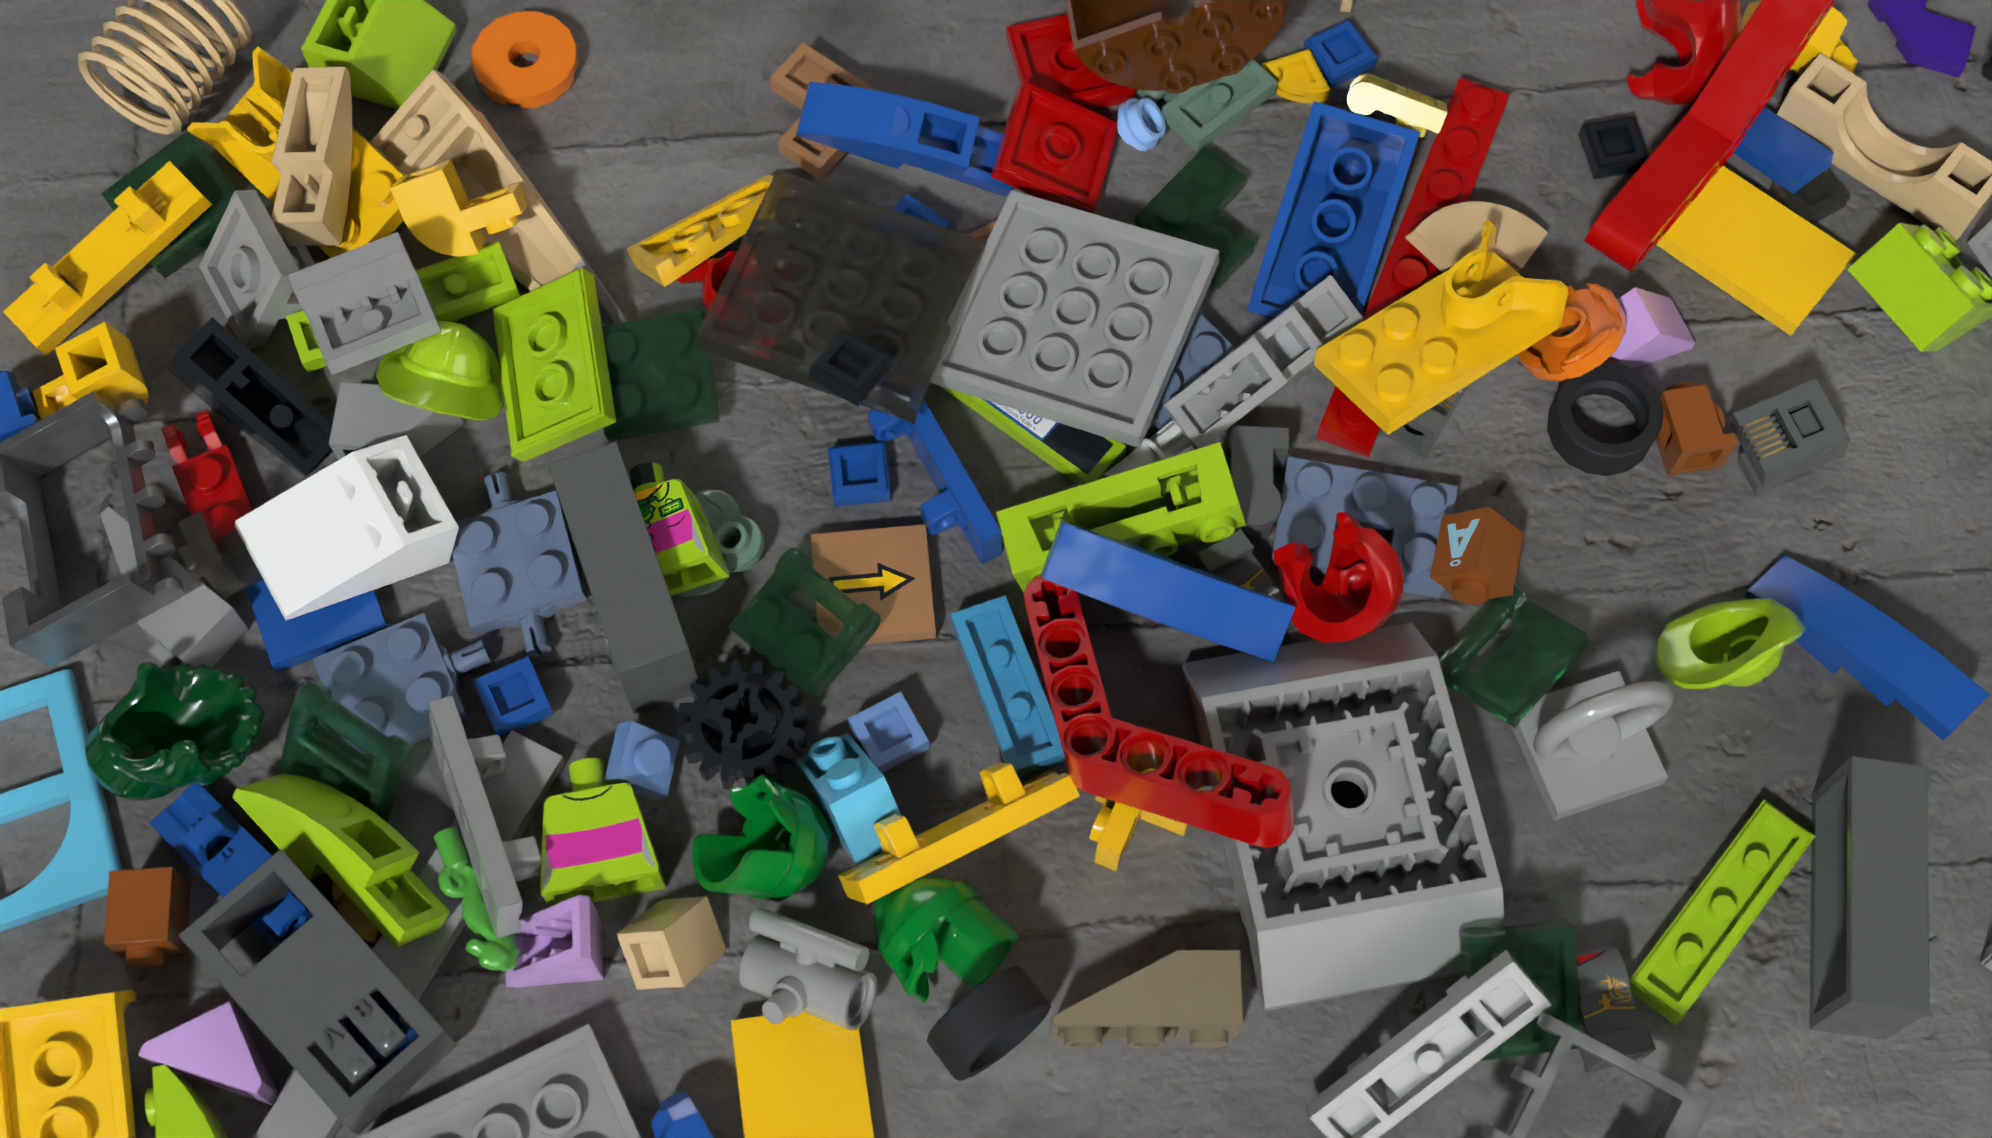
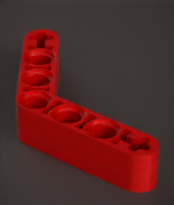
[1584,0,1836,273]
[1024,576,1295,848]

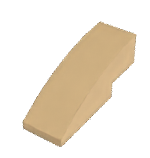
[271,67,353,246]

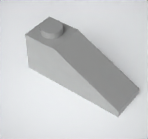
[100,506,249,669]

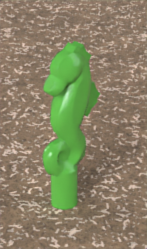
[434,827,521,972]

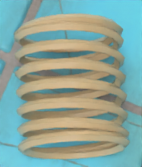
[78,0,252,135]

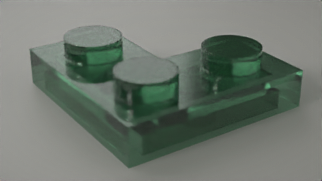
[1135,146,1255,289]

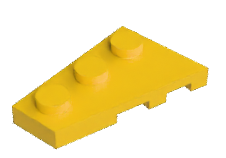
[626,174,794,287]

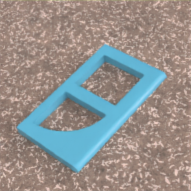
[0,669,122,932]

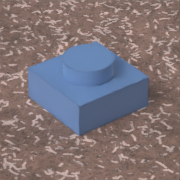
[848,691,930,773]
[604,720,680,800]

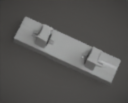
[429,696,541,939]
[1305,950,1552,1138]

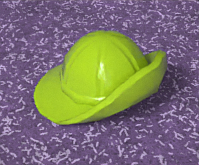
[376,320,504,421]
[1655,598,1806,689]

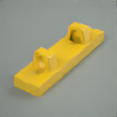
[3,161,212,355]
[838,762,1080,904]

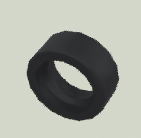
[1547,362,1663,476]
[927,966,1051,1081]

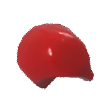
[1626,0,1742,105]
[1273,511,1404,643]

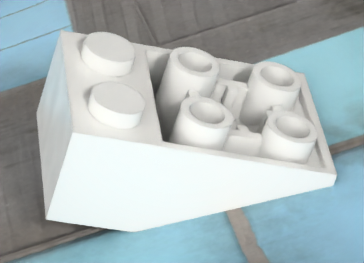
[235,435,459,621]

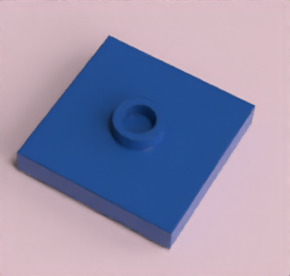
[239,560,388,672]

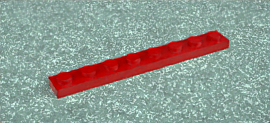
[1316,77,1510,457]

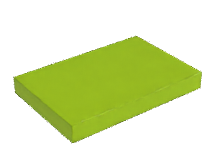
[492,267,616,462]

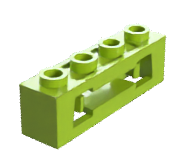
[996,442,1246,593]

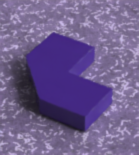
[1867,0,1976,78]

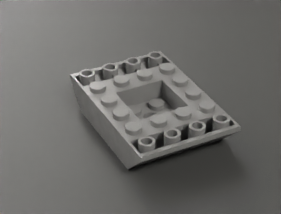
[1182,623,1506,1012]

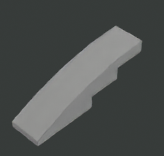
[1162,275,1364,449]

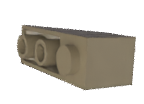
[1050,950,1243,1049]

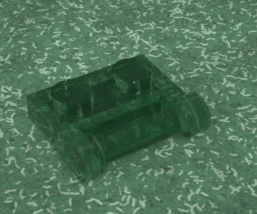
[728,547,881,701]
[1437,586,1588,728]
[279,680,413,822]
[1458,919,1580,1060]

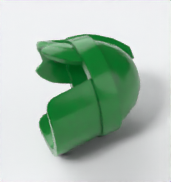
[692,775,832,902]
[873,874,1018,1003]

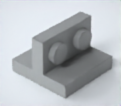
[199,190,315,350]
[287,232,442,375]

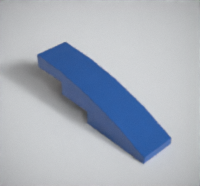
[1040,520,1295,662]
[1744,555,1990,741]

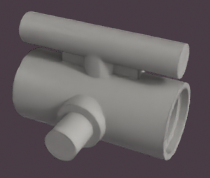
[739,907,877,1030]

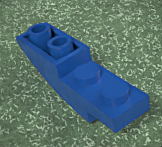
[796,82,1012,196]

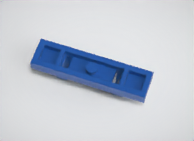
[868,349,1002,565]
[149,784,314,949]

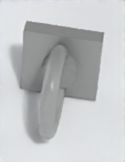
[1505,671,1674,821]

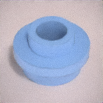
[1117,98,1166,152]

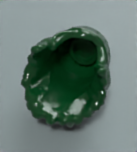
[85,662,265,801]

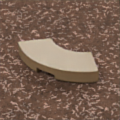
[1405,201,1548,273]

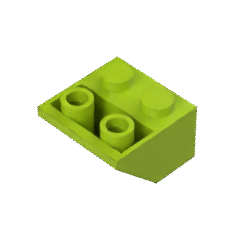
[301,0,457,109]
[1847,223,1992,352]

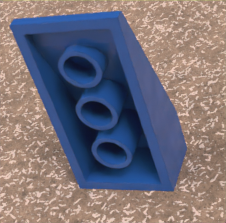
[1247,101,1420,319]

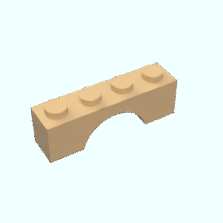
[1777,53,1992,242]

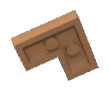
[769,42,876,181]

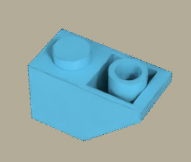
[796,733,902,865]

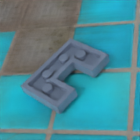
[1269,456,1458,598]

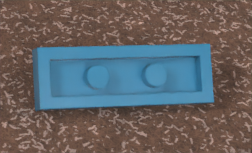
[950,595,1066,777]

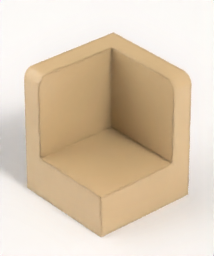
[616,896,726,990]

